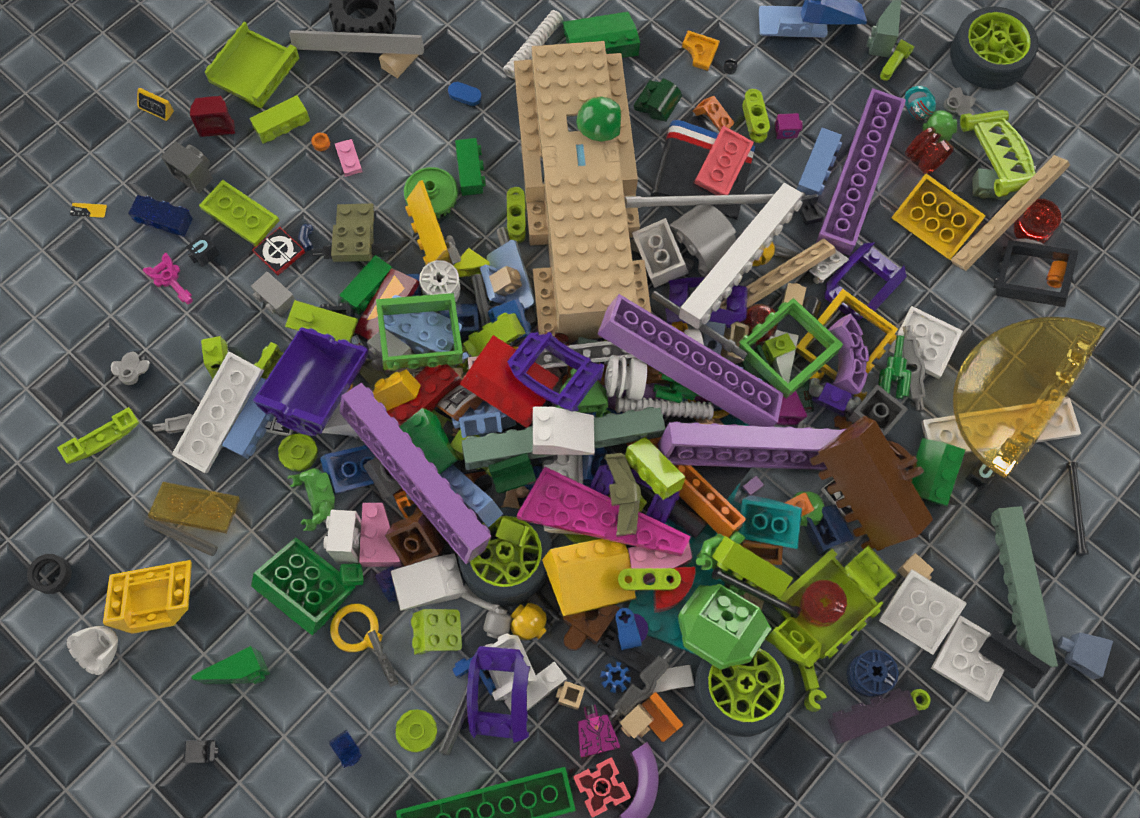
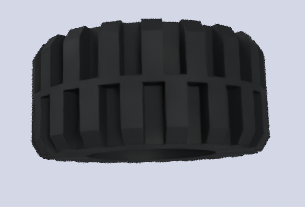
[329,0,397,34]

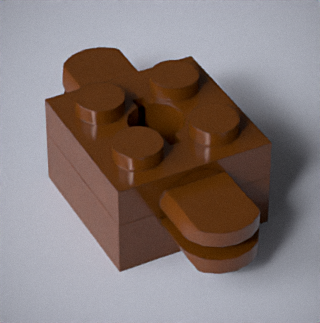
[563,604,620,651]

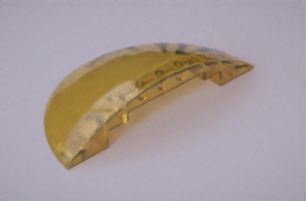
[953,317,1106,478]

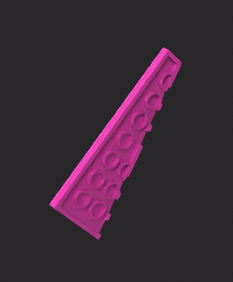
[517,467,691,556]

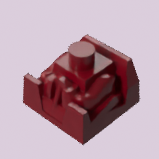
[190,96,235,137]

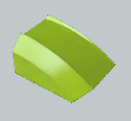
[765,615,822,668]

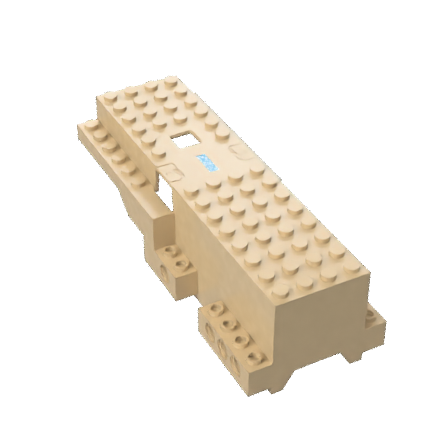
[514,41,651,346]

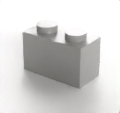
[251,272,295,317]

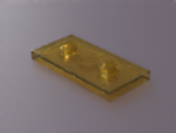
[148,482,240,534]

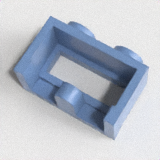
[459,412,502,438]

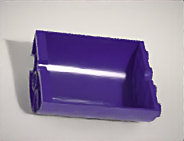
[253,327,369,436]

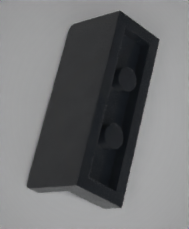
[978,630,1051,689]

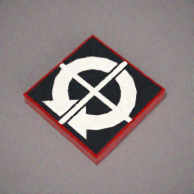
[252,227,305,276]

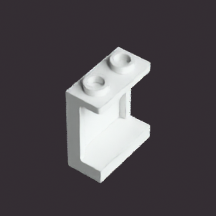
[485,633,538,701]

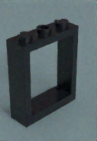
[993,240,1078,307]

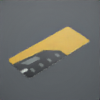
[70,203,107,218]

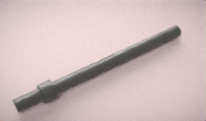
[651,291,748,359]

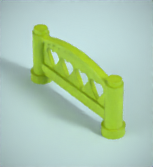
[960,110,1036,197]

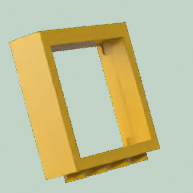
[795,289,898,380]

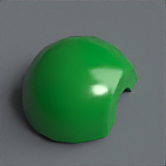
[576,96,621,142]

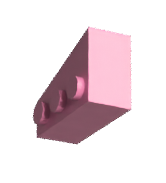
[359,503,403,567]
[628,542,692,592]

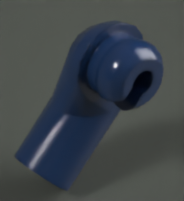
[298,224,313,251]

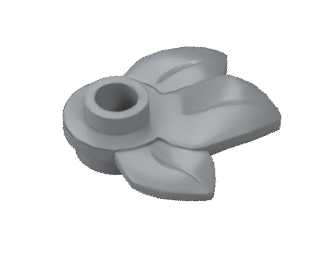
[943,87,976,117]
[111,352,150,385]

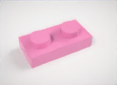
[335,139,362,177]

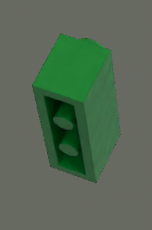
[455,138,486,196]
[339,255,393,315]

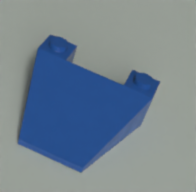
[801,0,867,24]

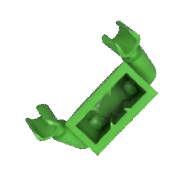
[556,368,611,418]
[288,468,335,531]
[696,531,746,596]

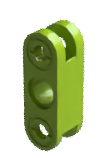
[742,89,770,143]
[507,187,526,244]
[618,568,681,591]

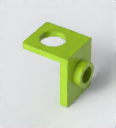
[762,333,796,366]
[495,518,529,547]

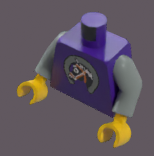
[809,372,867,416]

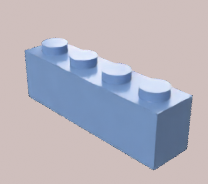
[796,128,842,196]
[222,377,275,459]
[440,464,503,527]

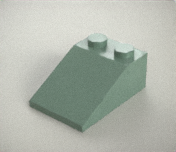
[867,0,901,57]

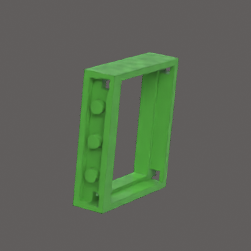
[376,293,463,371]
[739,298,843,399]

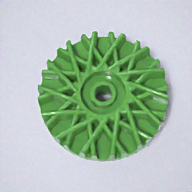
[404,167,458,218]

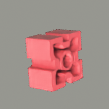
[573,757,631,818]

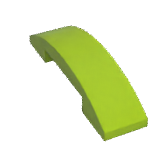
[57,407,139,464]

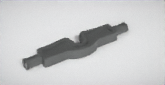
[608,648,676,724]

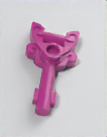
[143,253,193,304]

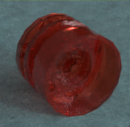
[905,127,954,175]
[1013,199,1062,244]
[799,580,847,628]

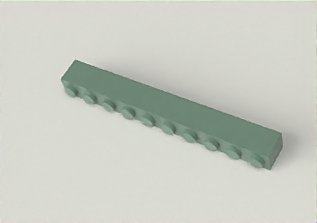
[462,407,666,470]

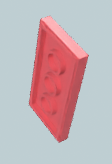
[694,126,754,195]

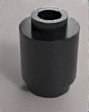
[802,296,822,319]

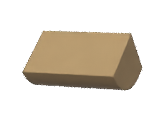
[379,53,418,78]
[720,322,749,364]

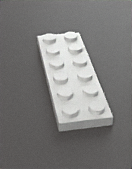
[172,352,264,473]

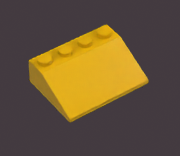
[891,174,986,260]
[405,180,453,265]
[542,539,636,616]

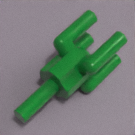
[878,335,912,399]
[653,371,702,403]

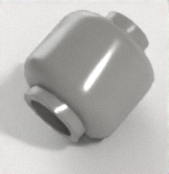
[483,608,512,639]

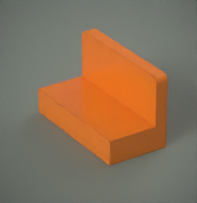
[642,692,683,742]

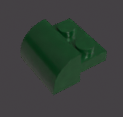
[633,78,682,122]

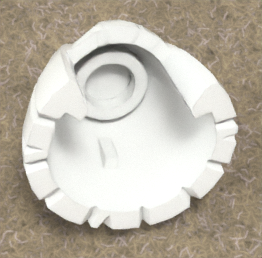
[67,626,118,675]

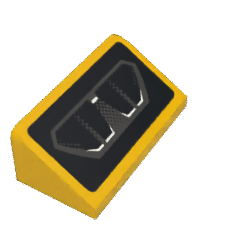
[137,88,174,121]

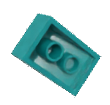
[739,495,802,549]

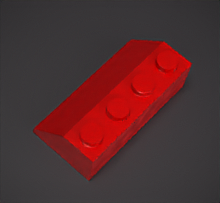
[387,364,462,426]

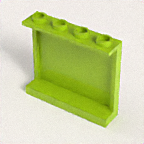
[205,22,300,109]
[773,549,883,659]

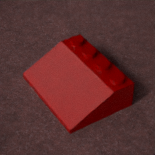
[460,335,560,428]

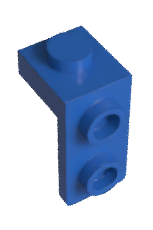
[452,656,496,697]

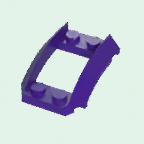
[825,242,907,321]
[665,277,748,328]
[508,332,604,412]
[590,465,679,524]
[467,646,531,743]

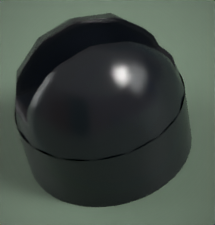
[723,58,737,74]

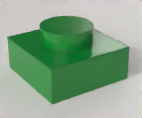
[340,564,364,586]

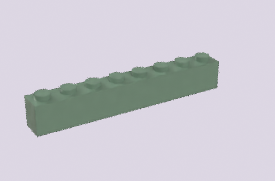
[991,506,1058,668]

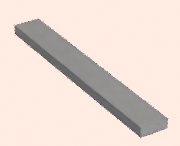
[289,30,424,55]

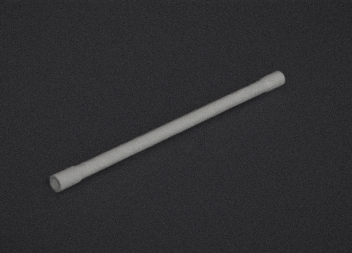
[624,192,805,208]

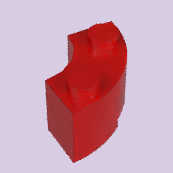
[653,567,695,613]

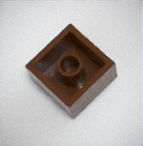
[385,511,446,566]

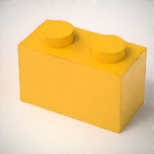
[373,369,421,411]

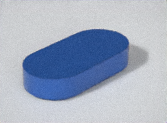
[448,82,482,106]

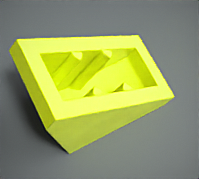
[453,248,490,277]

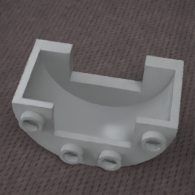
[669,205,736,277]

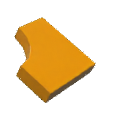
[682,31,720,71]

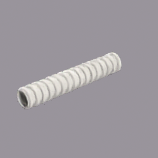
[503,10,563,78]
[616,396,714,420]

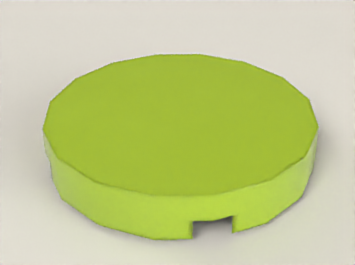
[278,433,318,471]
[395,709,438,753]

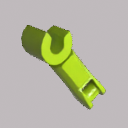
[880,39,915,81]
[798,664,827,712]

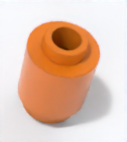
[1046,261,1067,288]

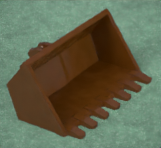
[810,416,933,551]

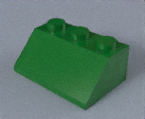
[911,438,966,506]

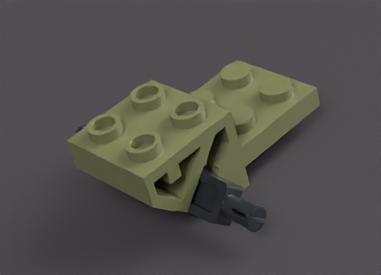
[312,203,396,262]

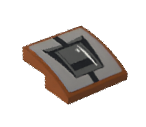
[435,385,483,422]

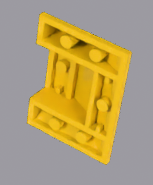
[103,560,192,634]

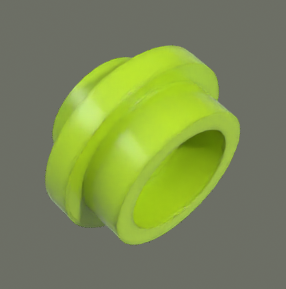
[909,689,930,710]

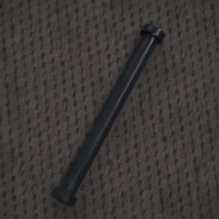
[1066,462,1089,556]
[712,567,801,619]

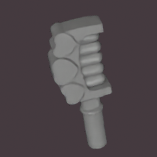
[446,235,461,264]

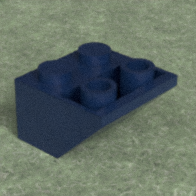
[440,303,480,340]
[803,504,854,556]

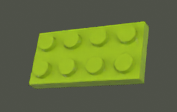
[199,180,280,246]

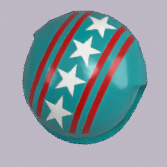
[904,86,936,121]

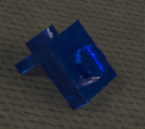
[375,566,398,603]
[329,729,362,768]

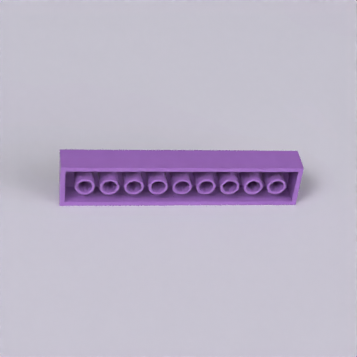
[815,88,906,256]
[598,294,783,427]
[340,383,491,564]
[658,422,846,470]

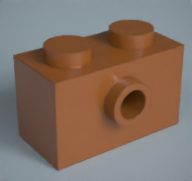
[740,539,783,565]

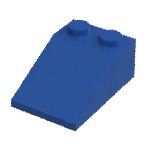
[320,445,376,495]

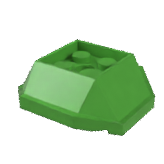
[678,584,771,670]

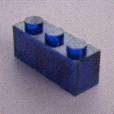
[128,195,193,237]

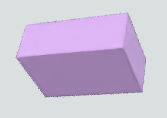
[742,476,764,496]

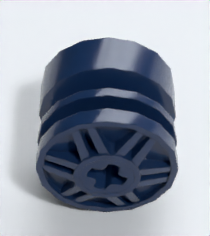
[846,649,899,698]

